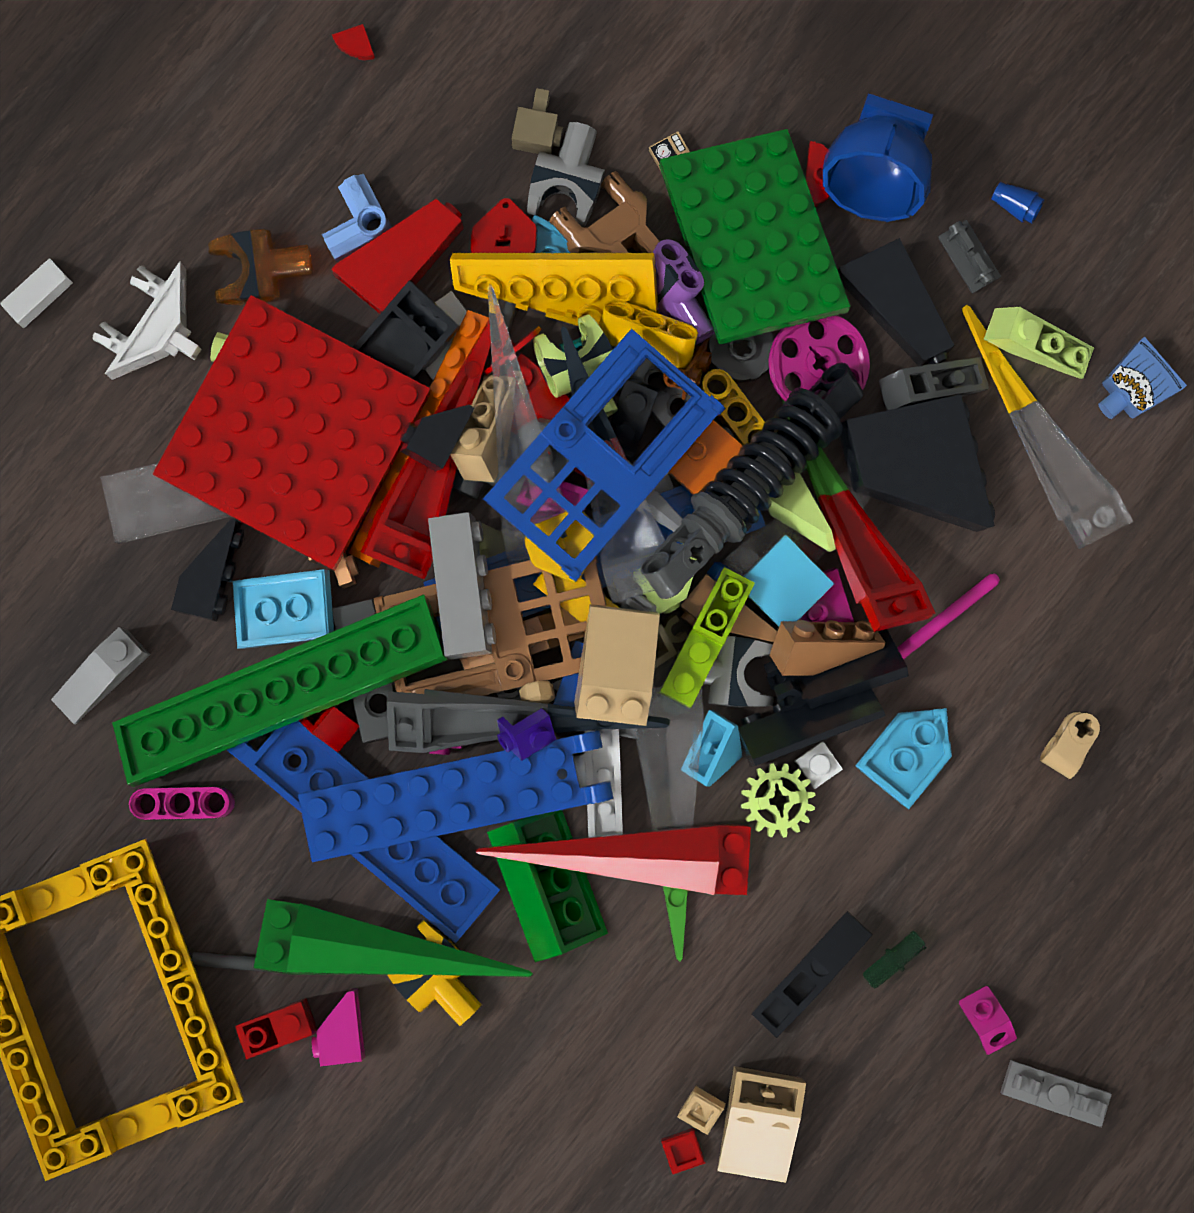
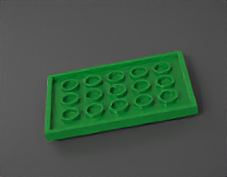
[659,129,850,345]

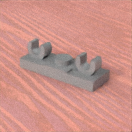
[1000,1060,1112,1127]

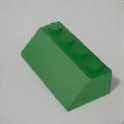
[487,810,608,963]

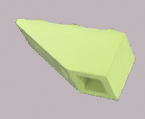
[984,307,1094,379]

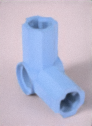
[322,174,392,262]

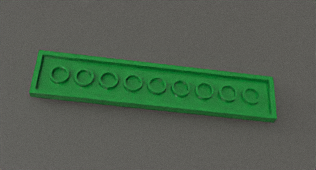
[112,594,448,788]

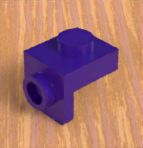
[497,708,556,761]

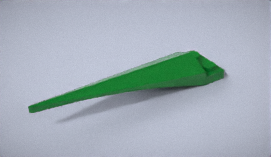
[253,899,533,977]

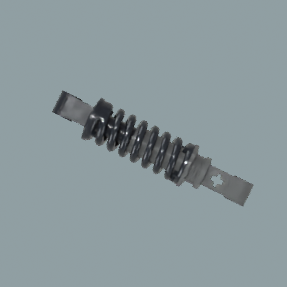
[641,363,863,599]

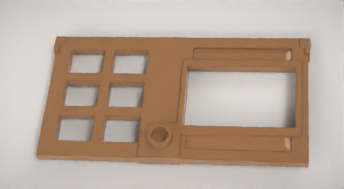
[374,555,607,696]

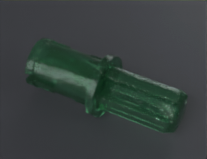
[863,931,927,989]

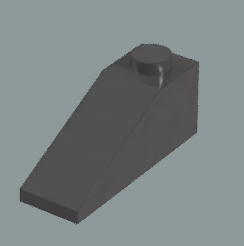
[878,357,989,411]

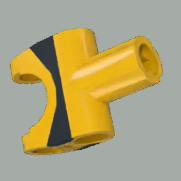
[387,920,482,1026]

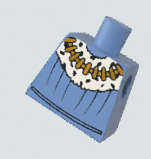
[1098,337,1187,419]

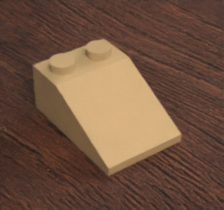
[574,604,660,726]

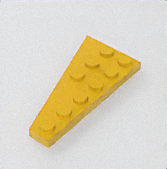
[450,253,659,326]

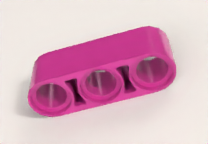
[129,787,235,820]

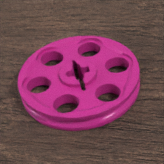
[768,315,870,402]

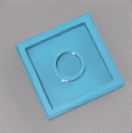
[743,535,834,627]

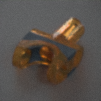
[208,229,313,305]

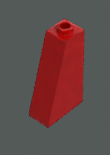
[331,199,464,314]

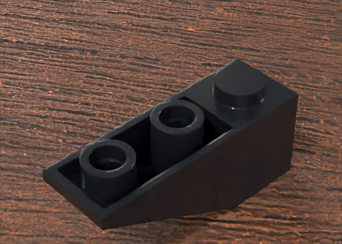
[171,518,244,622]

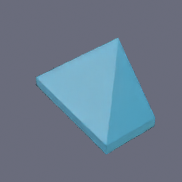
[682,710,743,787]

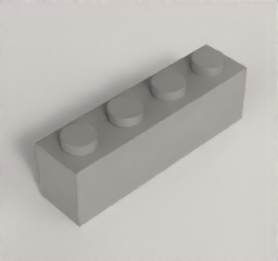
[428,512,496,660]

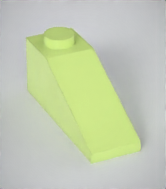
[768,472,836,552]

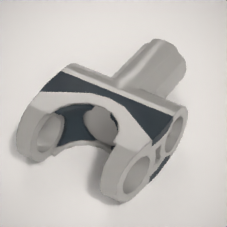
[527,122,605,227]
[677,636,774,708]

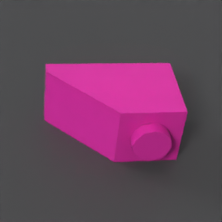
[312,988,365,1067]

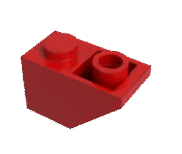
[235,998,318,1059]

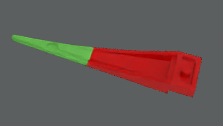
[781,398,935,632]

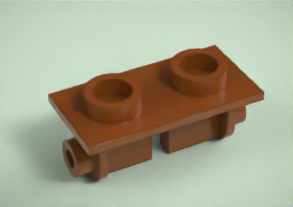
[663,338,712,400]

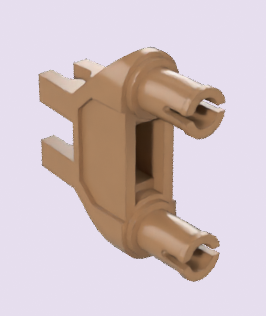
[549,171,662,253]

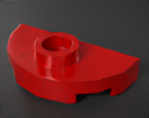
[805,141,830,207]

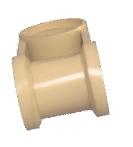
[1040,712,1100,779]

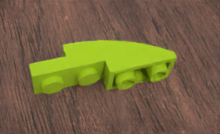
[659,567,755,708]

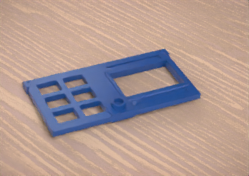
[483,328,725,582]

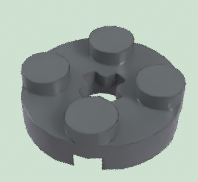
[708,332,774,383]

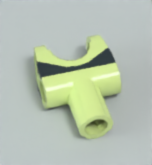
[533,314,618,417]

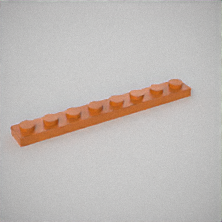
[349,310,499,568]

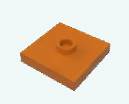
[668,420,743,495]

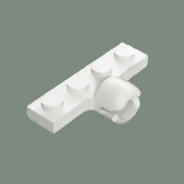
[557,729,623,838]

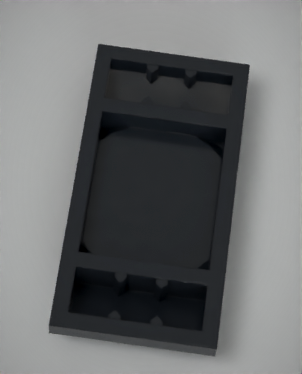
[352,280,460,380]

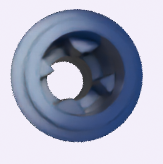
[991,182,1045,224]

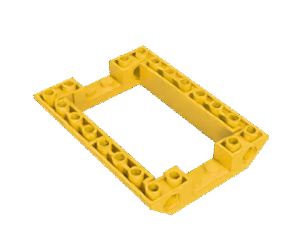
[0,839,244,1181]

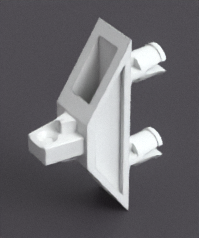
[93,261,202,380]

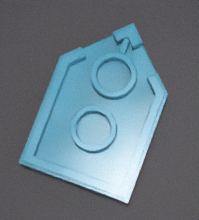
[855,708,952,809]

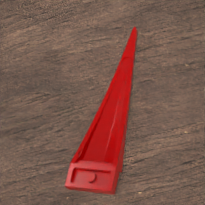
[360,311,499,580]
[475,824,751,895]

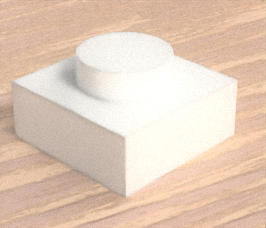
[794,741,843,789]

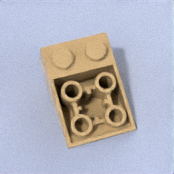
[717,1066,806,1183]

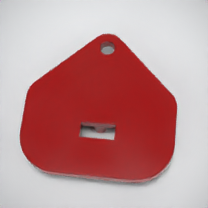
[471,198,538,253]
[484,326,542,375]

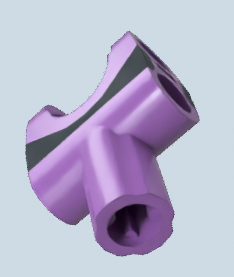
[653,239,715,345]

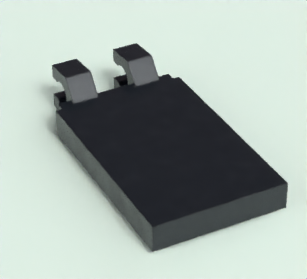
[764,629,909,712]

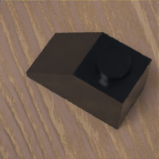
[400,404,474,471]

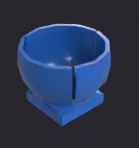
[823,93,933,222]

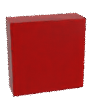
[661,1128,705,1175]

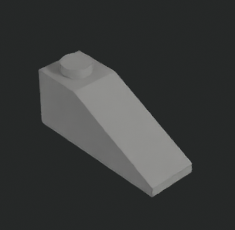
[51,627,151,725]

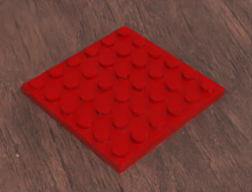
[153,295,432,571]

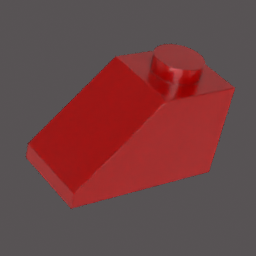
[299,705,359,752]

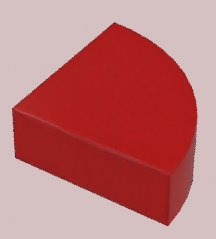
[332,24,375,60]

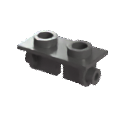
[938,220,1001,294]

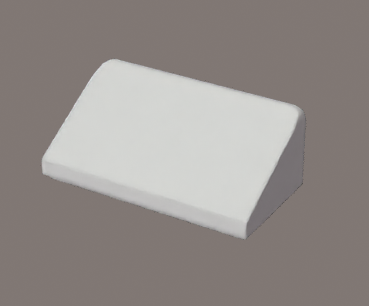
[0,258,73,328]

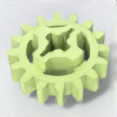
[741,763,816,838]

